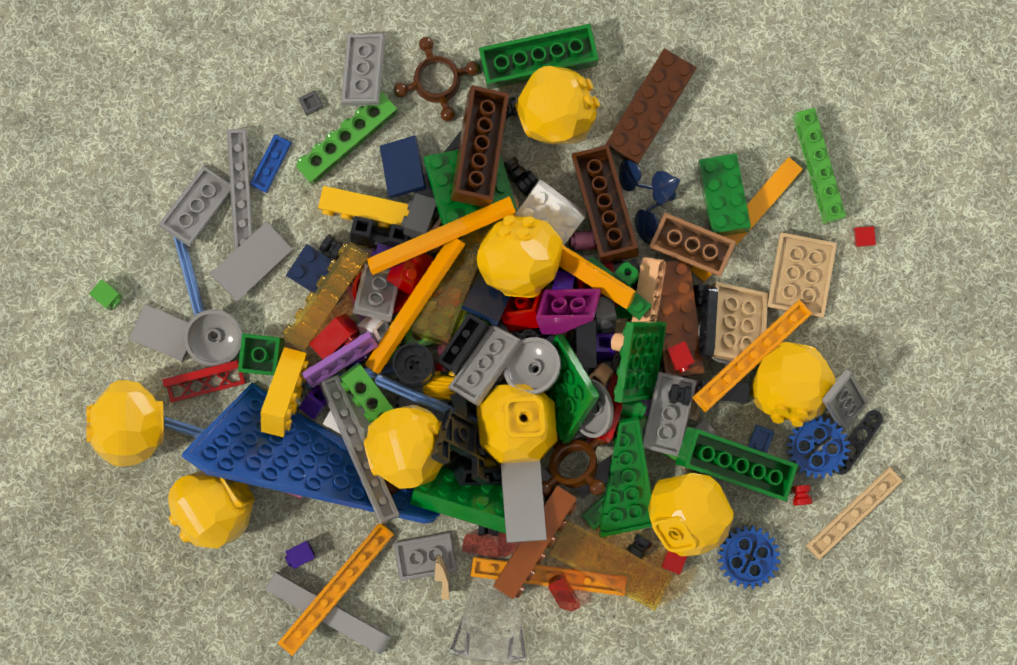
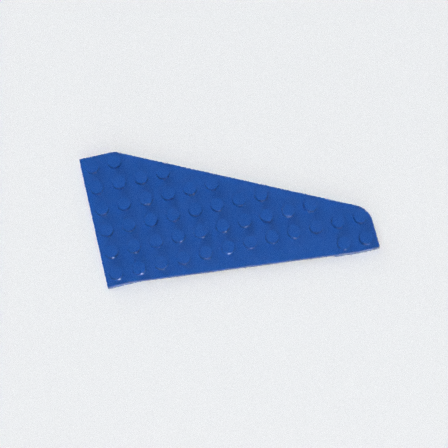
[182,383,440,523]

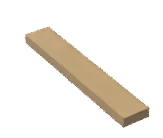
[805,467,903,560]

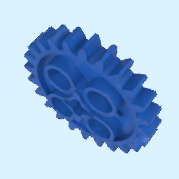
[787,416,850,479]
[717,525,781,589]

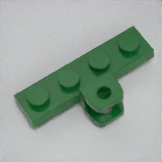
[588,256,652,321]

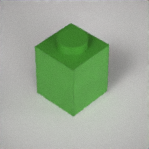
[89,279,122,310]

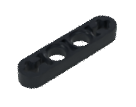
[699,285,718,359]
[832,410,883,475]

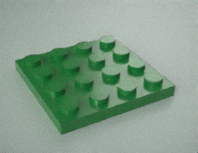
[423,150,518,226]
[614,321,667,403]
[534,334,600,443]

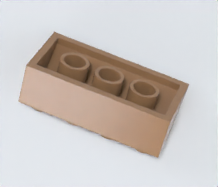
[649,213,736,277]

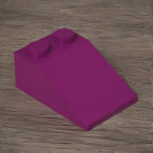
[536,289,601,334]

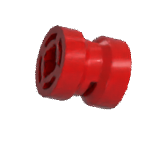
[791,485,812,506]

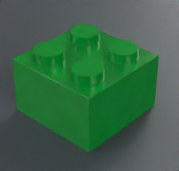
[238,333,285,376]

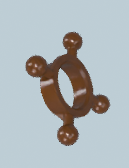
[393,37,481,122]
[542,436,608,497]

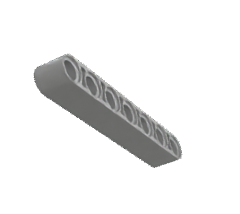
[265,571,391,655]

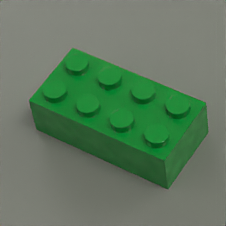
[697,153,751,236]

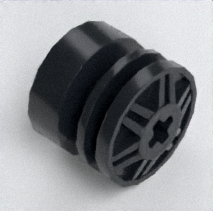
[392,343,436,388]

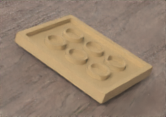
[767,232,837,318]
[712,282,768,367]

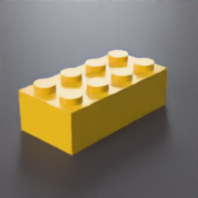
[261,347,309,437]

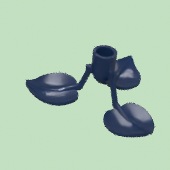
[619,159,681,244]

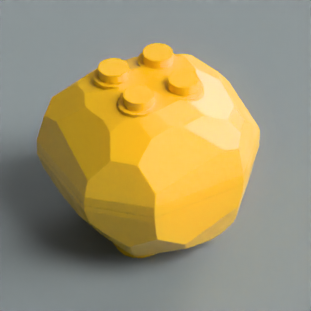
[515,66,600,144]
[477,215,563,298]
[750,342,836,427]
[86,380,164,467]
[477,384,557,464]
[364,405,452,489]
[168,471,255,549]
[648,473,734,556]

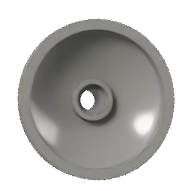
[184,309,242,366]
[503,337,561,394]
[578,379,614,438]

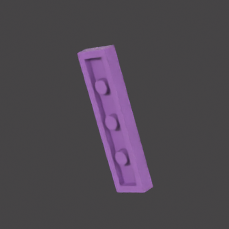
[302,331,378,388]

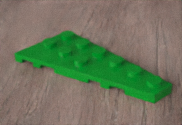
[599,416,652,538]

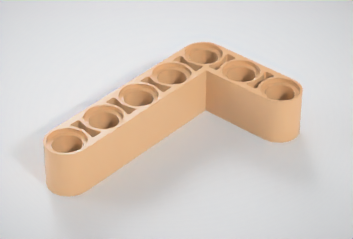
[611,257,666,352]

